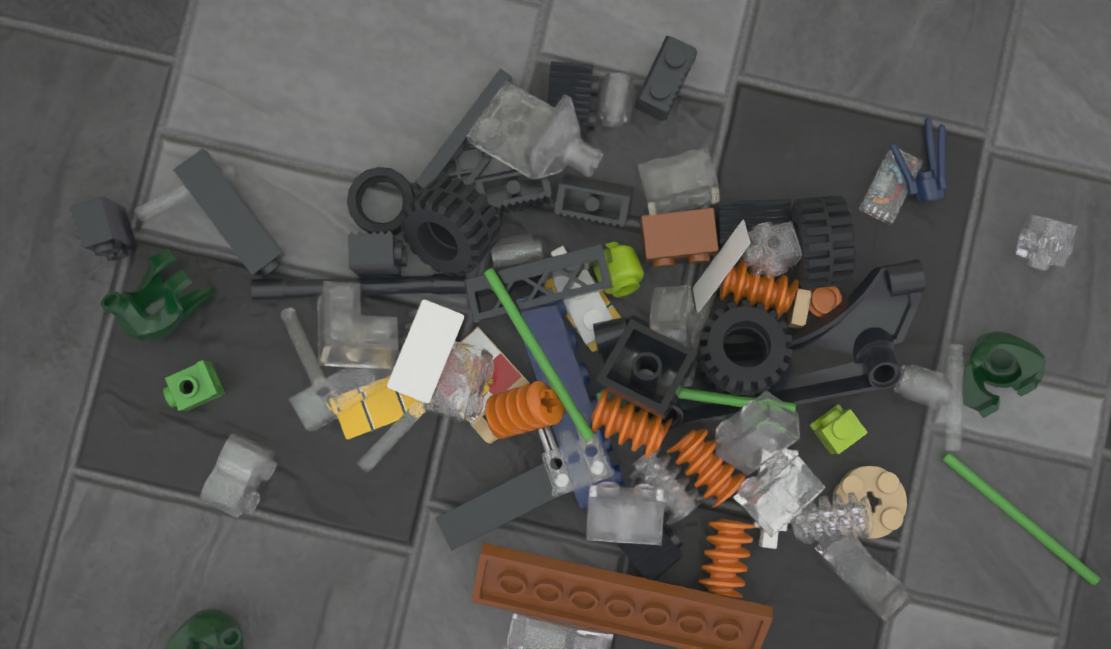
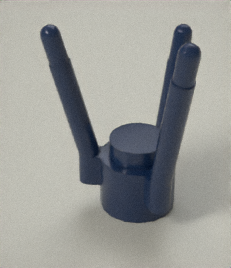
[890,118,947,202]

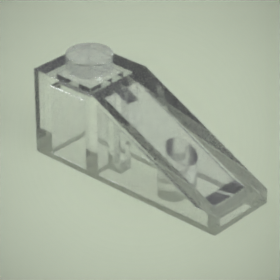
[289,346,397,431]

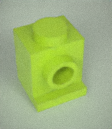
[809,404,868,454]

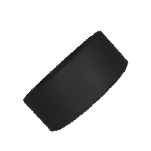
[347,167,415,235]

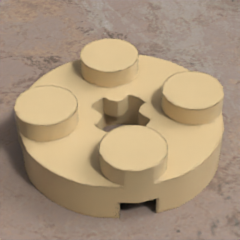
[832,466,907,538]

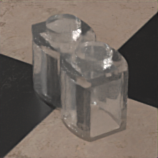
[199,433,277,518]

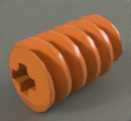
[719,260,799,320]
[485,381,565,439]
[590,390,673,459]
[666,428,745,508]
[698,518,755,598]

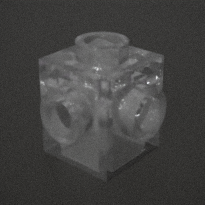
[1015,213,1078,271]
[742,221,803,278]

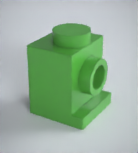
[163,360,225,412]

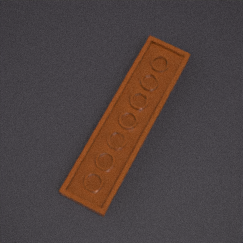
[471,543,773,649]

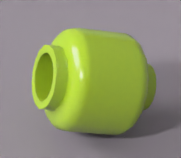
[593,242,644,298]

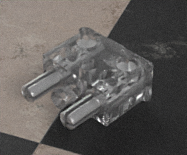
[538,414,614,498]

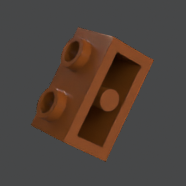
[639,208,719,268]

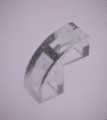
[650,285,697,387]
[815,523,913,624]
[505,613,613,649]

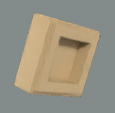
[786,288,811,329]

